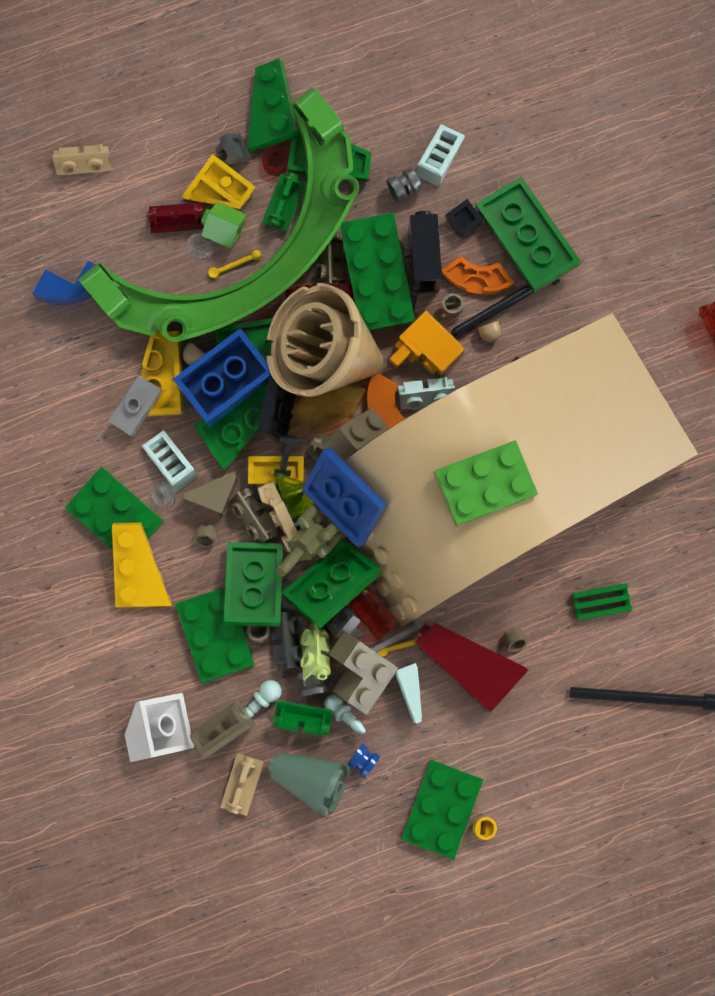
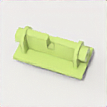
[300,624,331,680]

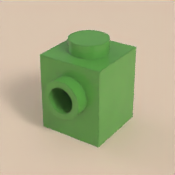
[201,202,247,249]

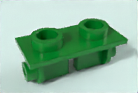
[262,172,306,232]
[273,701,332,737]

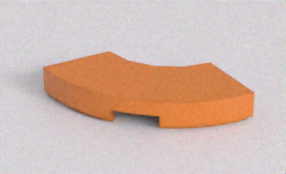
[442,255,515,295]
[367,373,406,429]

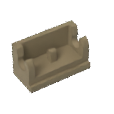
[190,700,255,760]

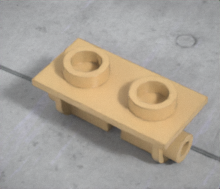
[52,144,111,175]
[220,753,264,816]

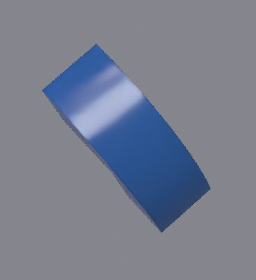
[32,261,96,305]

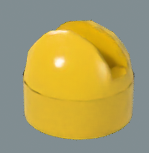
[472,816,497,840]

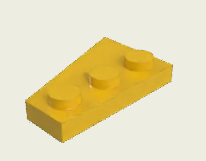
[141,331,183,417]
[112,523,172,607]

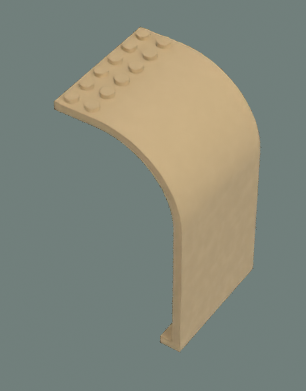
[344,313,698,627]

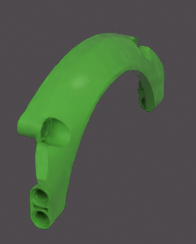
[78,87,359,342]

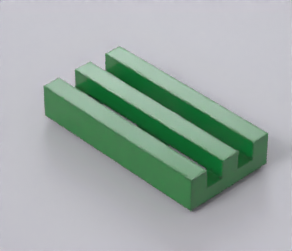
[572,583,633,621]

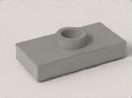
[108,375,163,437]

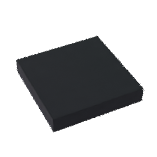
[258,376,296,442]

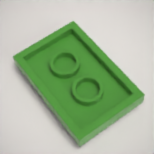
[434,440,538,527]

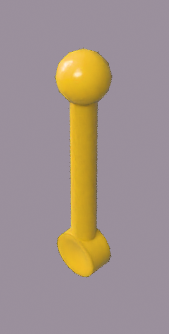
[208,250,262,279]
[377,639,417,657]

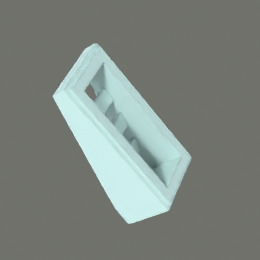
[416,124,465,186]
[142,430,198,492]
[395,663,422,724]

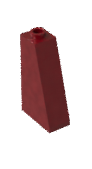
[414,622,528,712]

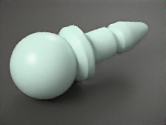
[245,680,282,718]
[323,694,366,734]

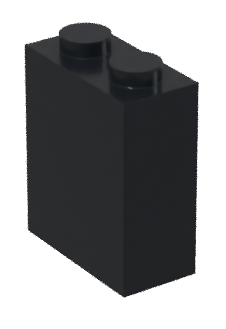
[408,211,442,293]

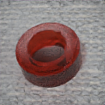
[262,147,289,176]

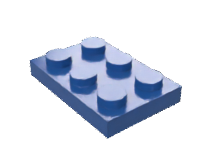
[302,448,387,547]

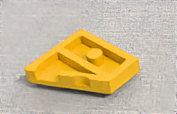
[182,154,257,209]

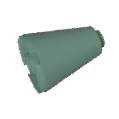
[268,752,350,818]

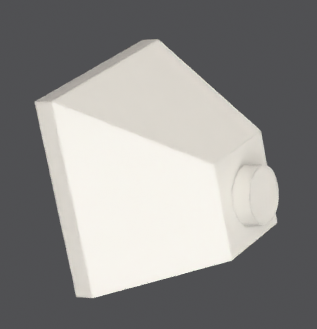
[124,693,194,762]

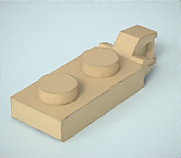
[257,482,298,553]

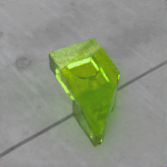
[275,473,313,518]

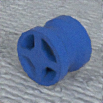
[347,743,381,779]

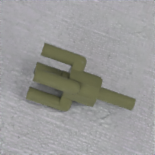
[276,502,345,577]

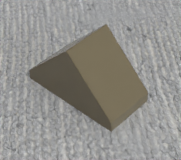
[183,472,238,516]

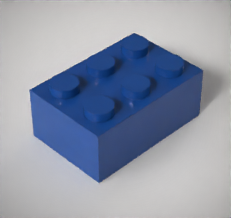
[173,329,272,428]

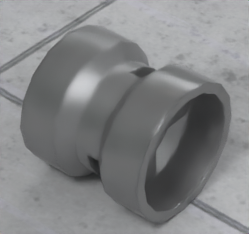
[386,167,423,204]

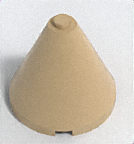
[266,283,383,397]

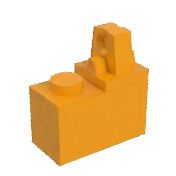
[389,311,465,377]

